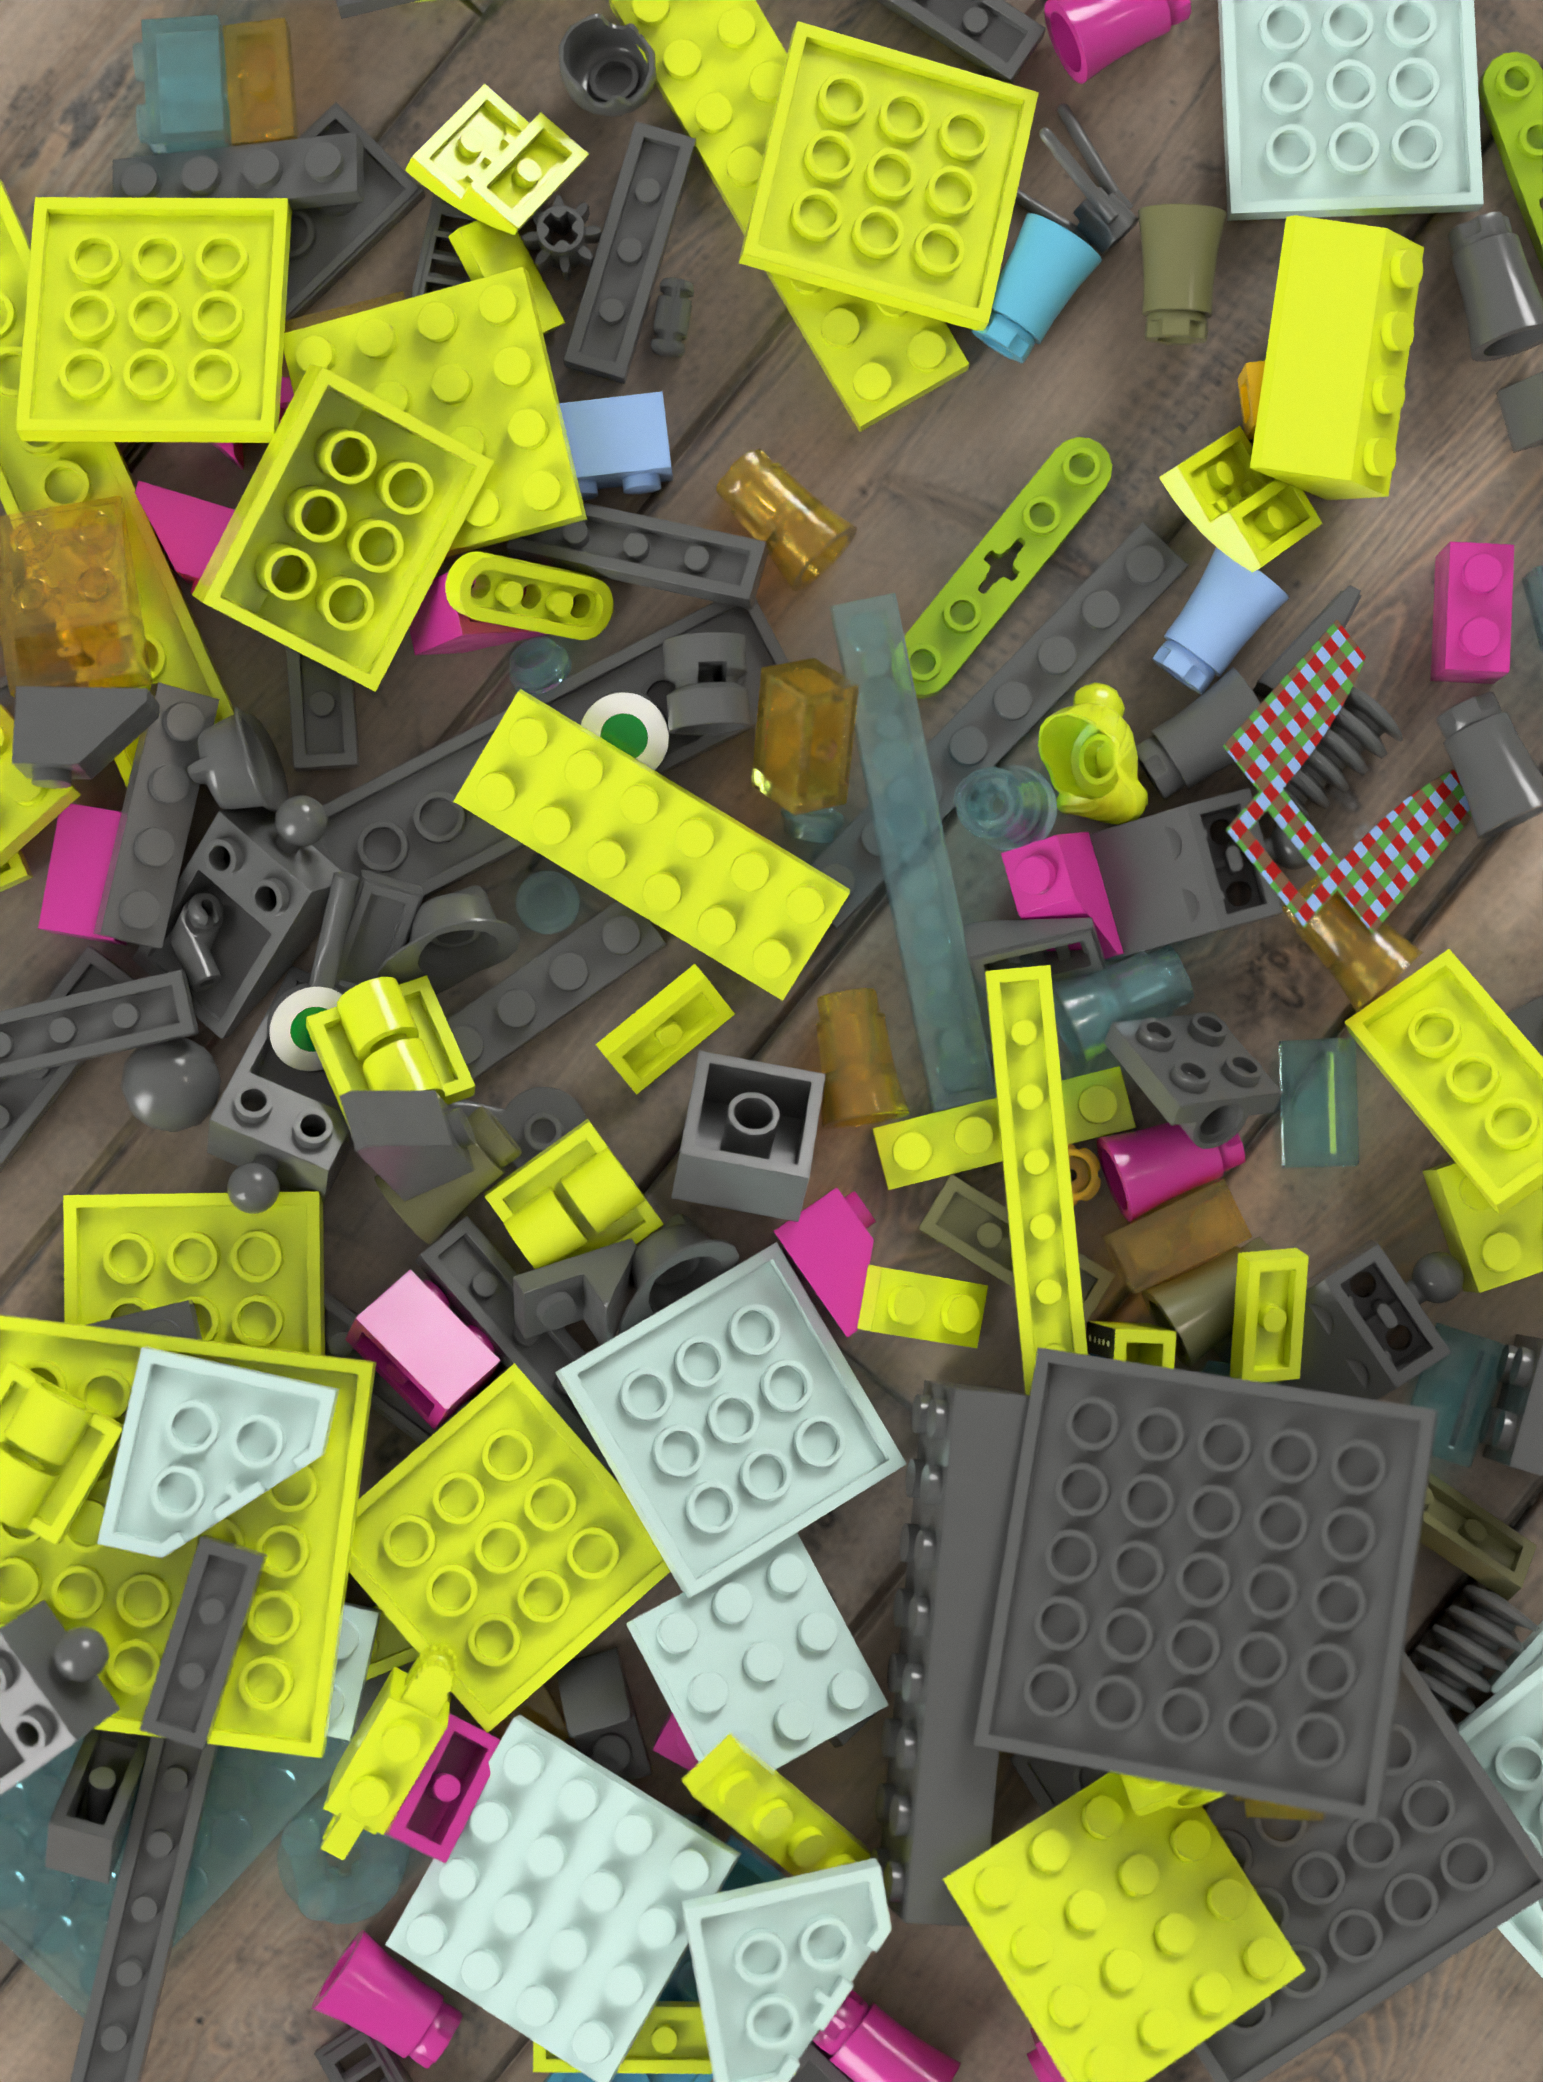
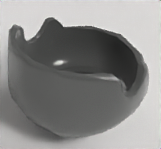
[558,13,657,117]
[120,1037,221,1132]

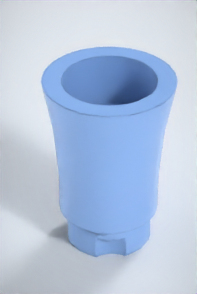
[1153,547,1289,695]

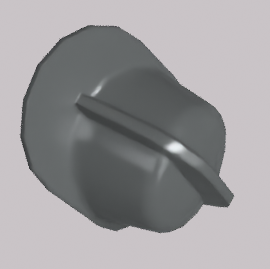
[187,707,289,812]
[375,886,521,995]
[618,1214,739,1335]

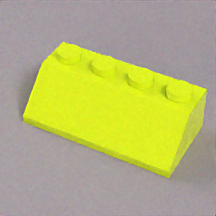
[1250,215,1424,500]

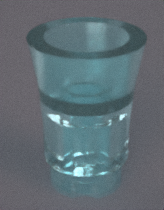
[953,765,1057,852]
[1052,945,1194,1066]

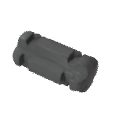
[651,278,694,358]

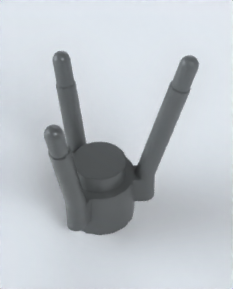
[1015,103,1139,255]

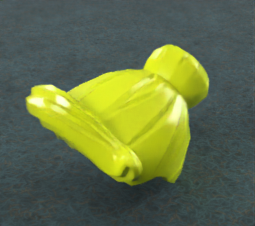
[1038,683,1148,825]

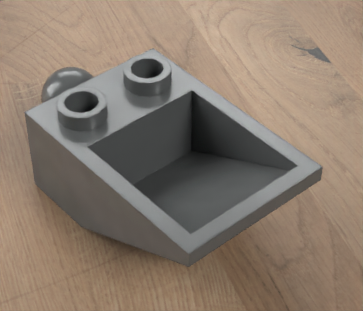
[1089,788,1319,962]
[132,795,342,1039]
[207,965,354,1214]
[1213,1239,1464,1400]
[0,1600,120,1795]

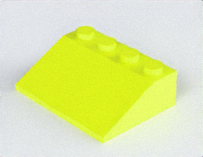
[192,364,495,692]

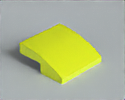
[405,84,589,235]
[1159,426,1323,572]

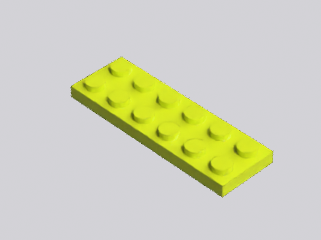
[453,689,850,1001]

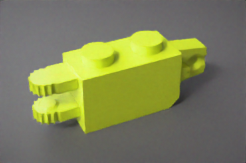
[320,1643,457,1861]

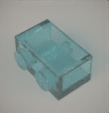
[132,15,234,155]

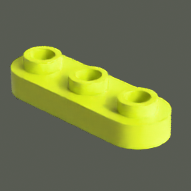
[445,551,613,640]

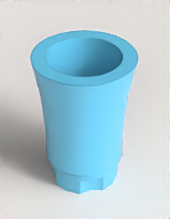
[972,213,1102,363]

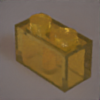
[751,658,859,815]
[1100,1179,1252,1294]

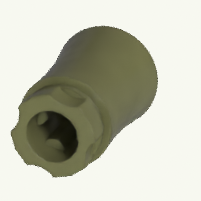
[1138,203,1227,345]
[374,1106,522,1245]
[1142,1237,1273,1367]

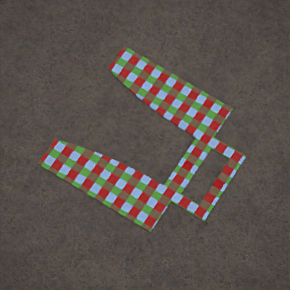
[1223,620,1472,934]

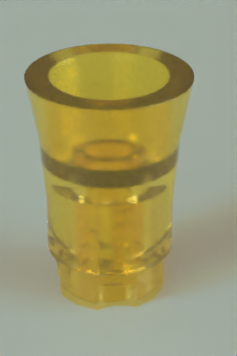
[716,448,857,591]
[1282,874,1424,1013]
[816,988,910,1128]

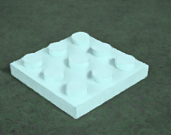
[626,1533,889,1770]

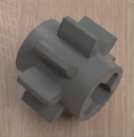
[522,195,602,281]

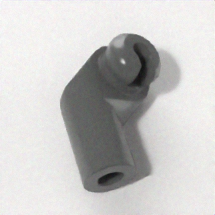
[170,892,223,991]

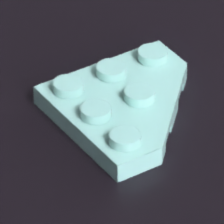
[97,1347,339,1558]
[681,1858,892,2082]

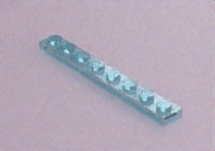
[829,593,997,1111]

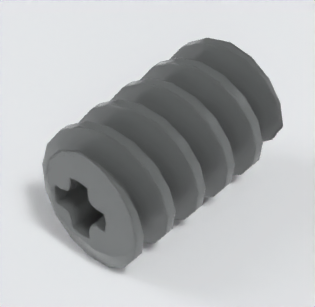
[1283,687,1403,823]
[1414,1585,1539,1729]

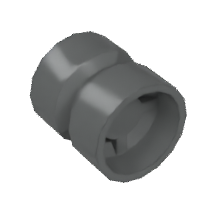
[663,632,751,735]

